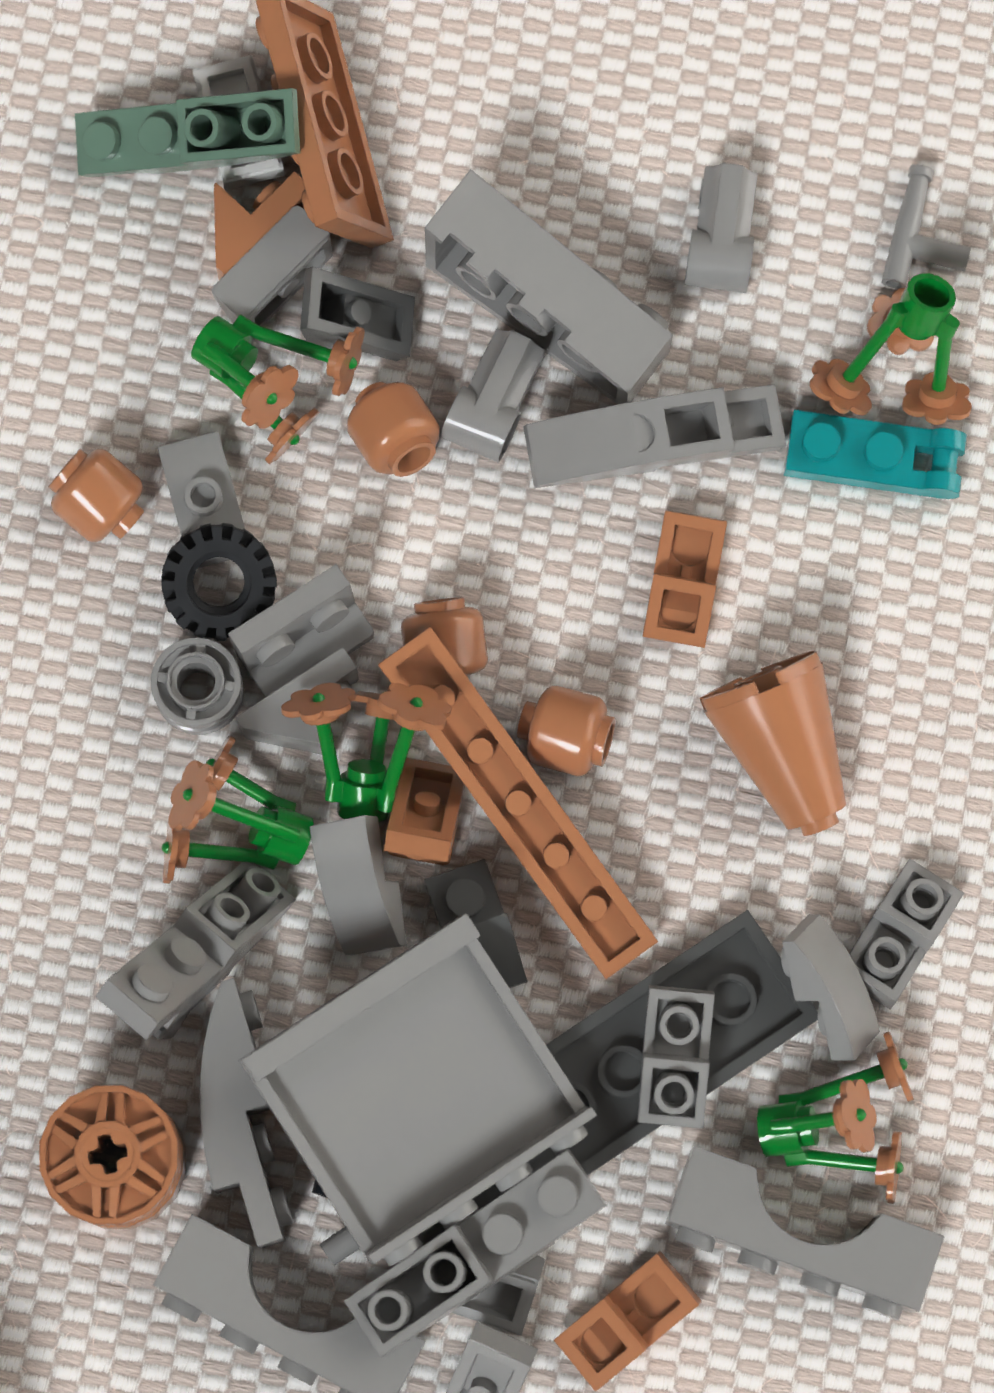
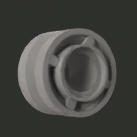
[151,638,244,735]

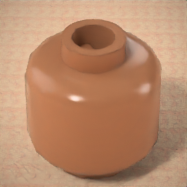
[347,382,440,477]
[48,449,144,542]
[401,597,488,678]
[517,686,616,777]

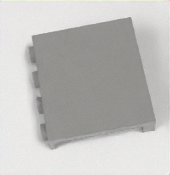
[239,913,597,1267]

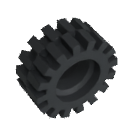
[161,523,277,641]

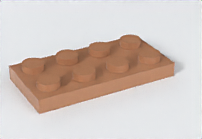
[256,0,394,249]

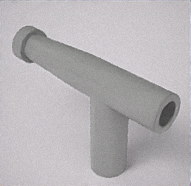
[882,164,971,289]

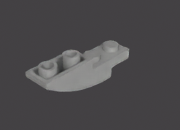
[523,384,787,488]
[95,862,296,1040]
[200,978,293,1249]
[344,1150,607,1357]

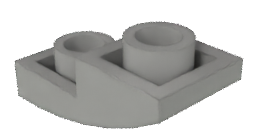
[310,815,406,955]
[849,859,964,1009]
[781,914,880,1061]
[637,985,715,1128]

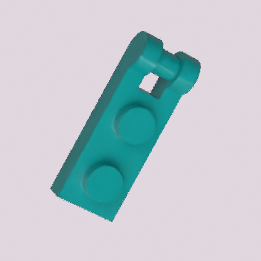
[783,410,967,499]

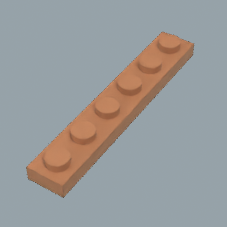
[378,626,658,979]

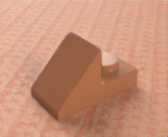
[214,171,305,280]
[384,758,465,865]

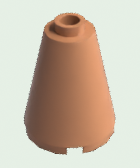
[700,651,846,836]

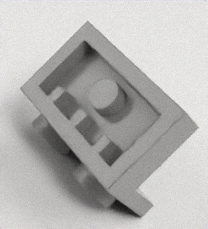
[228,564,374,698]

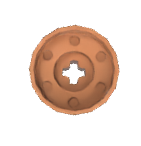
[39,1085,186,1229]

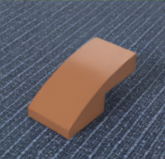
[642,510,727,648]
[554,1251,702,1392]

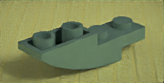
[75,88,300,177]

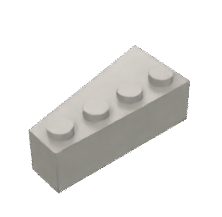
[425,169,673,404]

